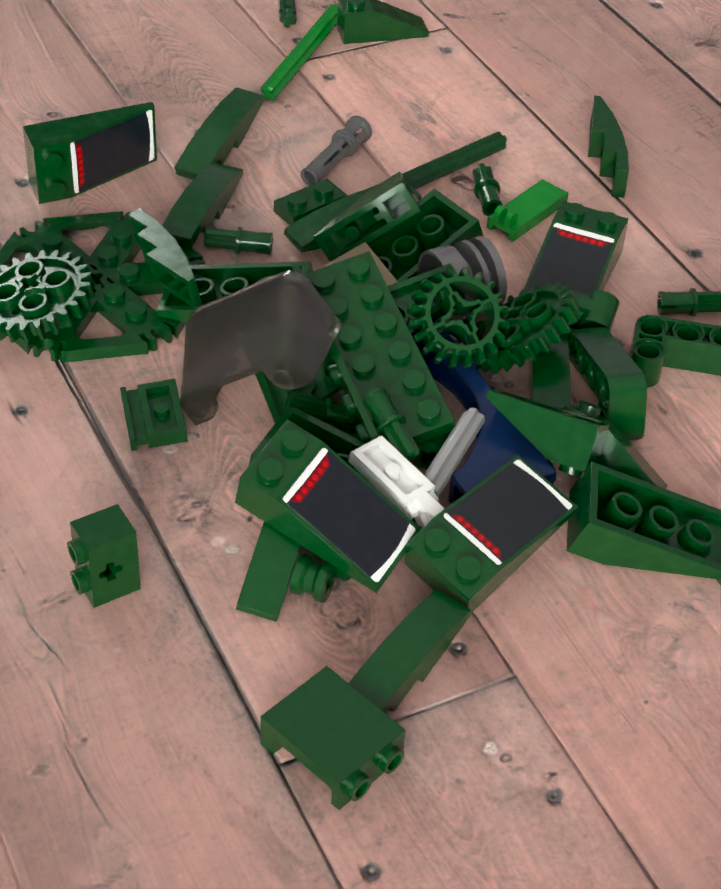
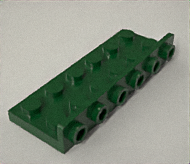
[288,251,455,444]

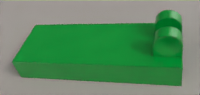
[487,179,568,242]

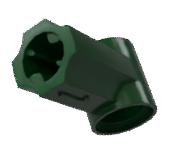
[571,290,620,331]

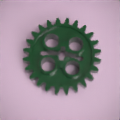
[0,250,95,343]
[473,282,580,373]

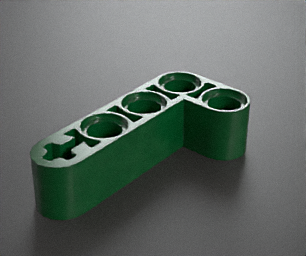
[629,315,721,387]
[567,327,647,440]

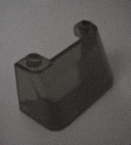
[180,270,342,425]

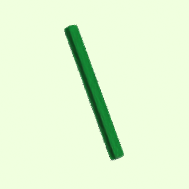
[260,4,338,100]

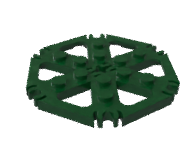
[0,211,205,363]

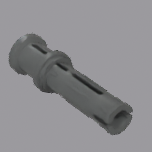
[301,115,372,186]

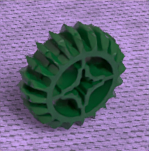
[407,266,510,369]

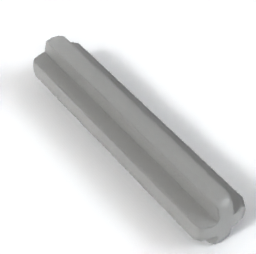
[424,407,485,496]

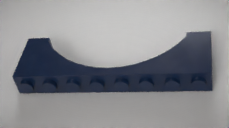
[416,318,556,504]

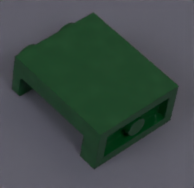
[260,666,405,810]

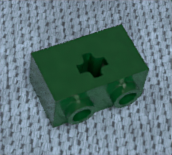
[67,504,140,608]

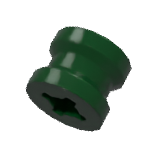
[290,553,337,603]

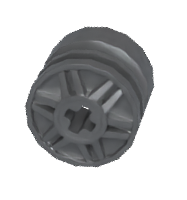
[418,236,507,322]

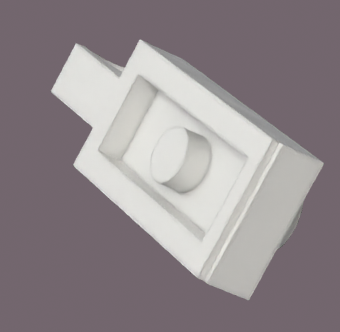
[348,436,445,528]

